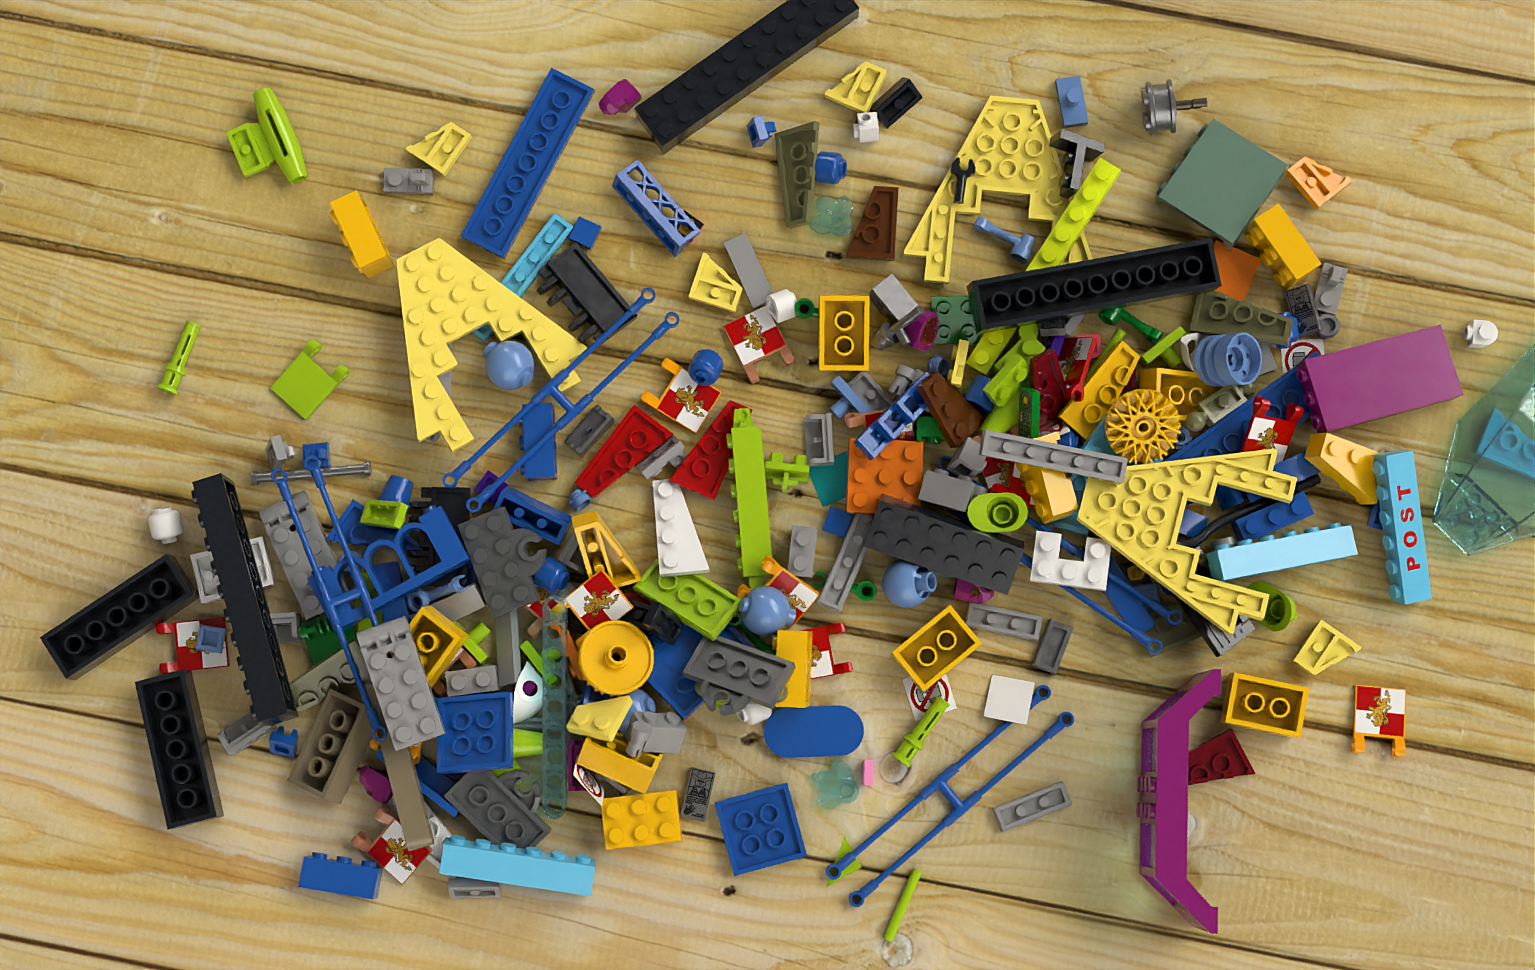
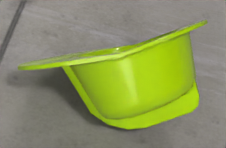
[967,493,1028,533]
[1247,581,1298,632]

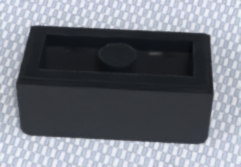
[869,77,923,129]

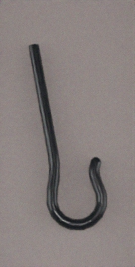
[1176,474,1321,549]

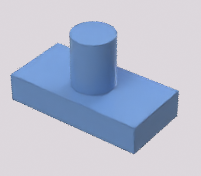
[1055,76,1089,128]
[829,375,872,419]

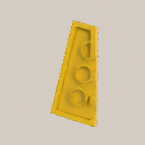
[1057,340,1140,441]

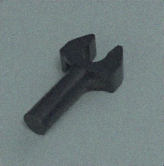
[950,157,976,204]

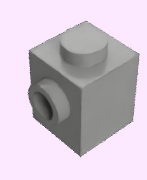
[947,437,987,478]

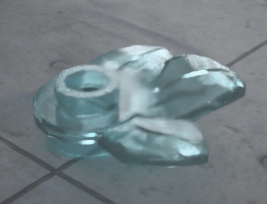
[808,196,854,236]
[812,758,859,808]

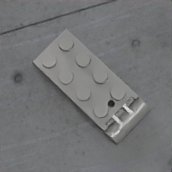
[259,490,355,620]
[356,616,446,751]

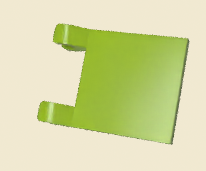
[270,339,351,420]

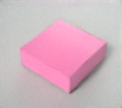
[862,760,874,786]

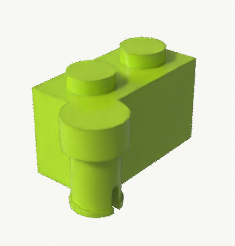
[992,324,1046,375]

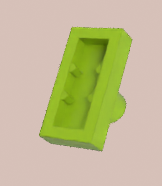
[1139,326,1186,369]
[360,499,408,530]
[453,621,492,665]
[520,640,563,687]

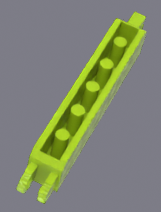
[726,408,772,590]

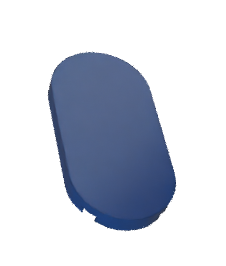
[764,706,864,758]

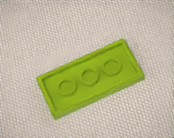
[633,558,741,641]

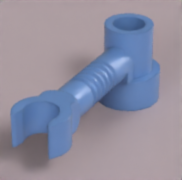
[973,216,1035,263]
[407,575,470,612]

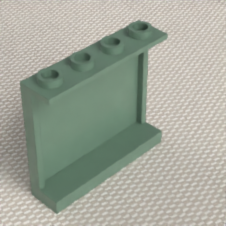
[1156,119,1288,250]

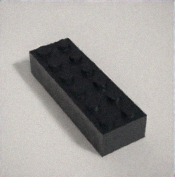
[864,493,1024,595]
[40,554,200,680]
[135,669,224,830]

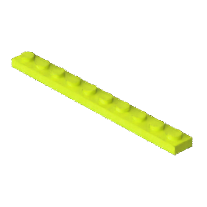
[966,158,1121,376]

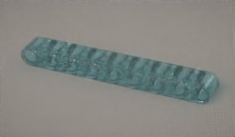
[542,593,568,819]

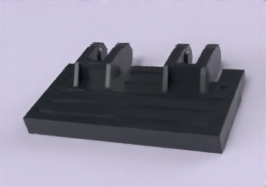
[537,243,638,346]
[406,487,471,587]
[1172,546,1255,657]

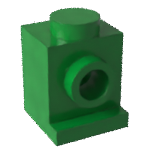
[915,416,945,444]

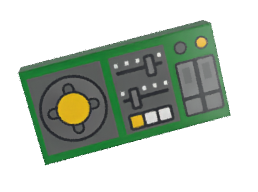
[1018,386,1040,439]

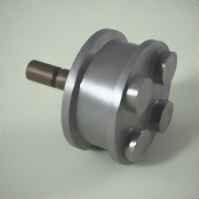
[1141,79,1207,136]

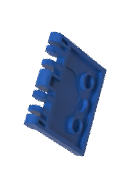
[644,623,753,721]

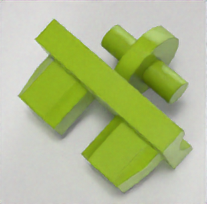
[765,452,810,493]

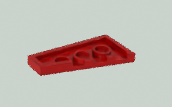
[668,400,752,500]
[574,405,674,498]

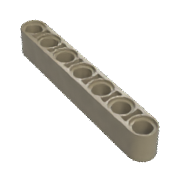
[365,681,434,851]

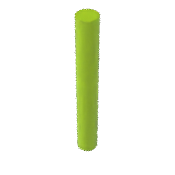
[1083,328,1126,384]
[883,868,922,942]

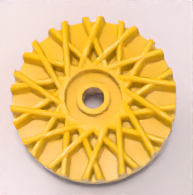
[1104,389,1181,464]
[578,620,654,697]

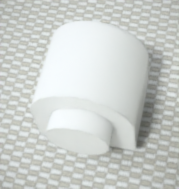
[853,112,879,143]
[766,289,797,323]
[1464,320,1498,348]

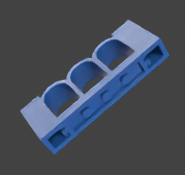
[307,505,471,632]

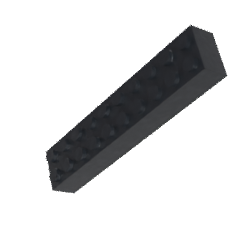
[634,0,859,154]
[966,238,1222,335]
[191,473,299,726]

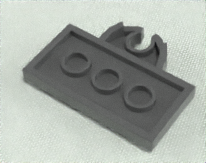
[458,507,547,618]
[683,636,796,716]
[444,769,551,849]

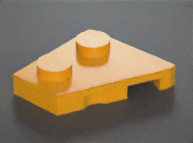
[1285,156,1353,210]

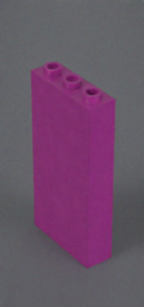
[1296,324,1464,433]

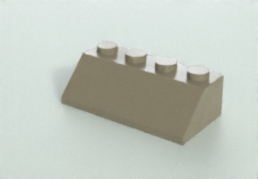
[287,689,372,804]

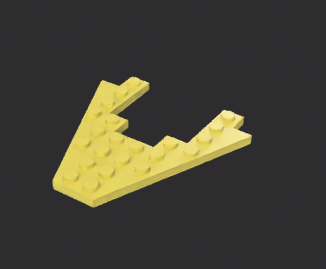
[903,96,1093,284]
[396,238,587,453]
[1076,449,1297,636]

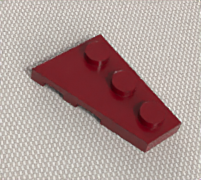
[1029,348,1070,433]
[1188,729,1256,785]

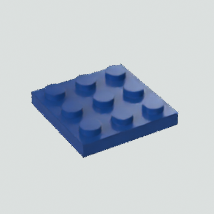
[437,692,513,774]
[714,782,807,876]

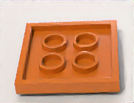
[845,438,923,514]

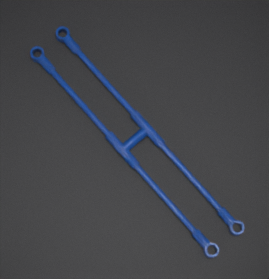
[442,287,679,513]
[271,455,392,741]
[938,456,1182,655]
[826,685,1074,907]

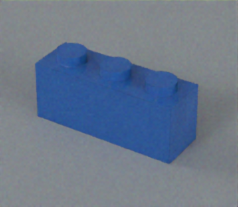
[519,403,557,481]
[493,486,572,545]
[1230,491,1314,542]
[298,852,383,899]

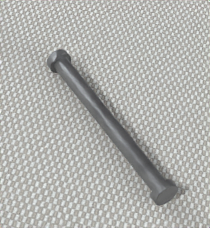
[251,461,372,486]

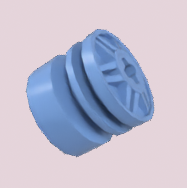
[1195,332,1262,387]

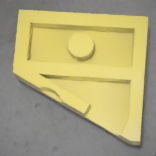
[824,61,888,113]
[406,122,472,176]
[689,253,743,313]
[947,339,969,393]
[1292,620,1362,675]
[566,695,633,742]

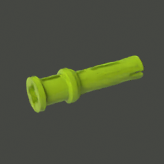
[156,321,201,395]
[891,696,950,768]

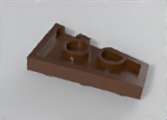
[846,186,899,261]
[916,372,986,448]

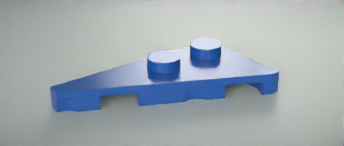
[326,499,426,551]

